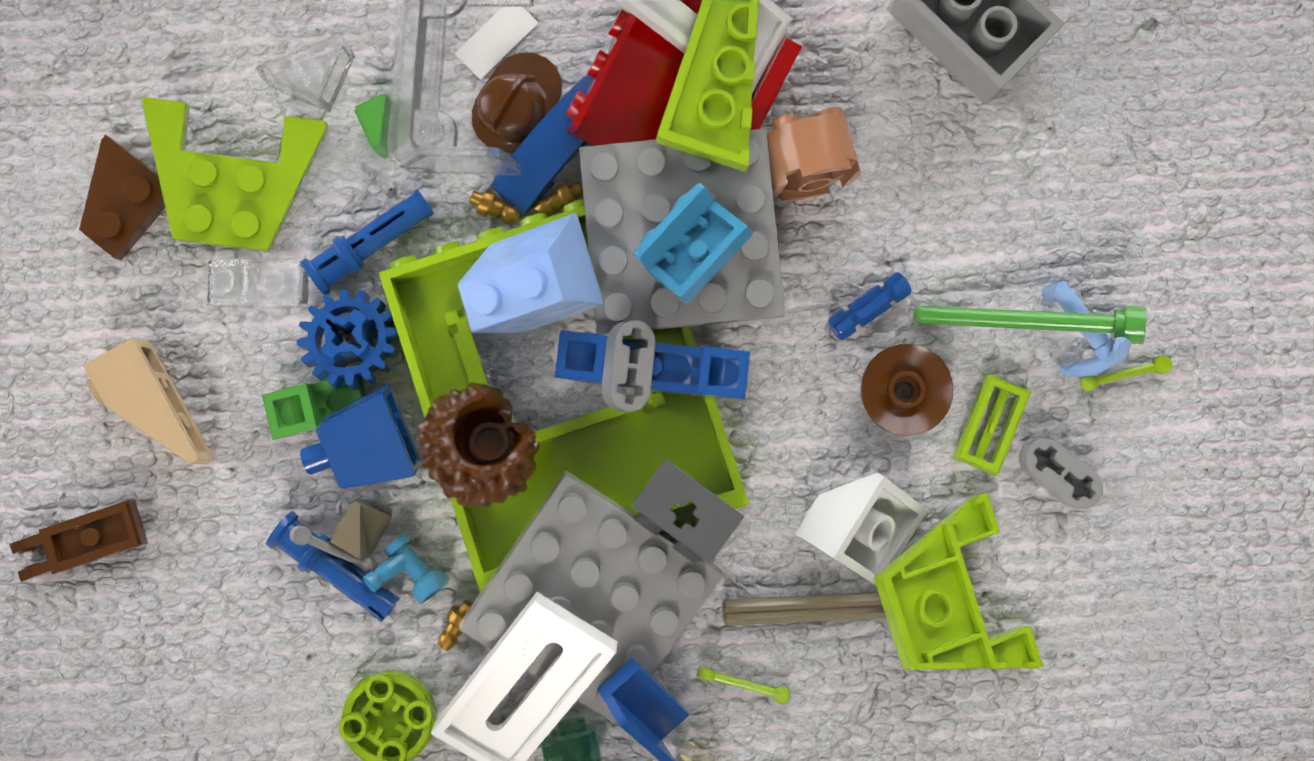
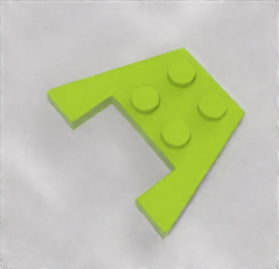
[142,97,328,252]
[874,493,1043,670]

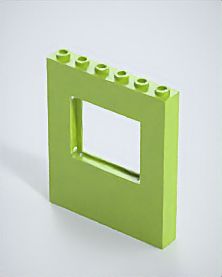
[379,199,749,593]

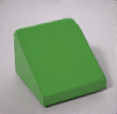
[354,93,395,159]

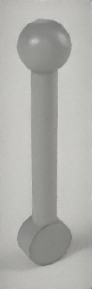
[290,525,377,574]

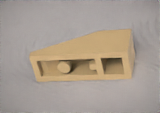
[83,338,215,464]

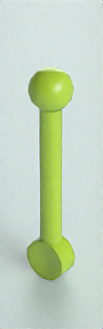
[1080,356,1173,392]
[696,666,791,704]

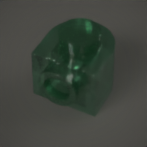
[541,717,602,761]

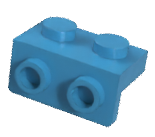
[633,183,753,306]

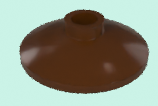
[860,344,954,436]

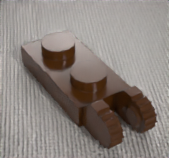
[9,500,148,582]

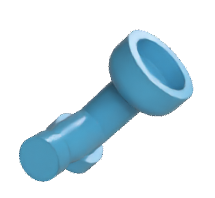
[363,534,450,604]

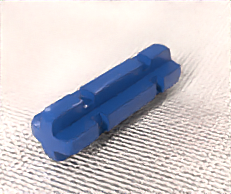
[828,272,912,340]

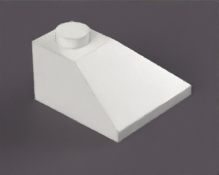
[795,473,928,586]

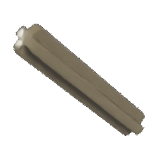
[722,592,886,626]

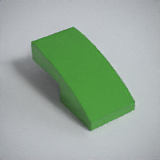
[262,378,366,440]

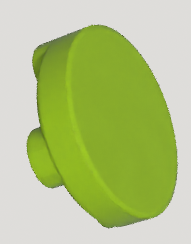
[339,670,437,761]

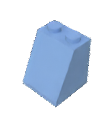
[458,214,604,334]

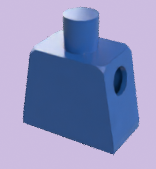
[300,383,421,488]

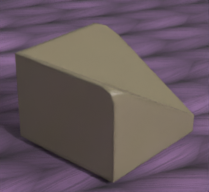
[330,500,392,559]

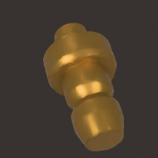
[534,181,583,216]
[468,189,520,225]
[437,600,473,651]

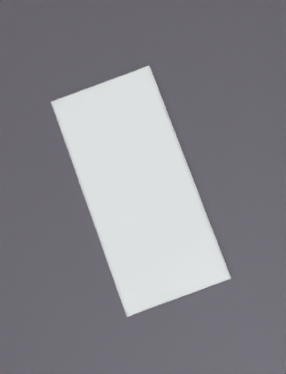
[454,0,539,80]

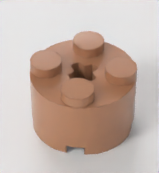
[767,106,861,202]

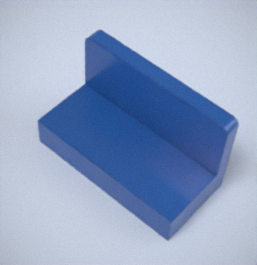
[597,657,690,761]

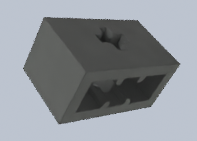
[631,459,744,564]

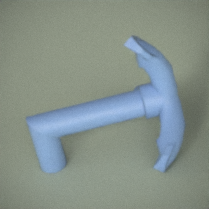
[1042,281,1131,377]

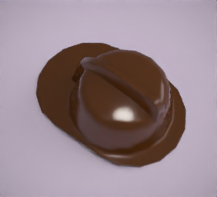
[472,53,562,153]

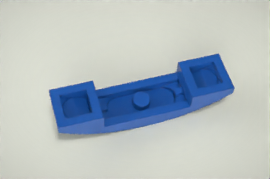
[490,75,593,217]
[554,330,751,400]

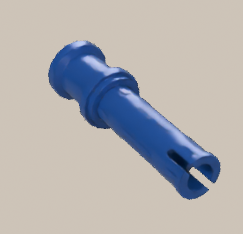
[300,189,435,295]
[266,511,400,623]

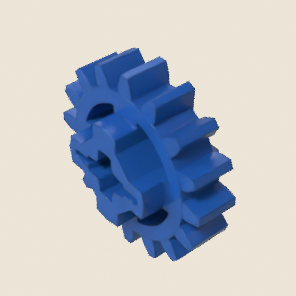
[297,289,399,390]

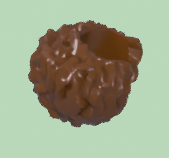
[417,383,540,507]

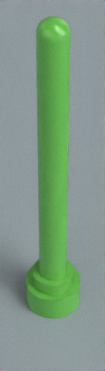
[913,306,1146,344]

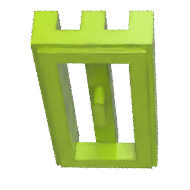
[952,374,1032,476]

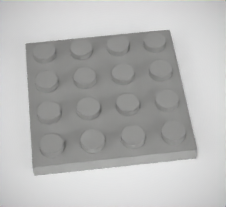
[579,129,785,335]
[459,470,723,724]

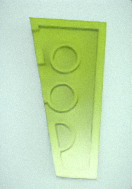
[656,0,759,172]

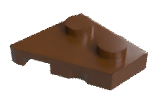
[79,134,165,261]

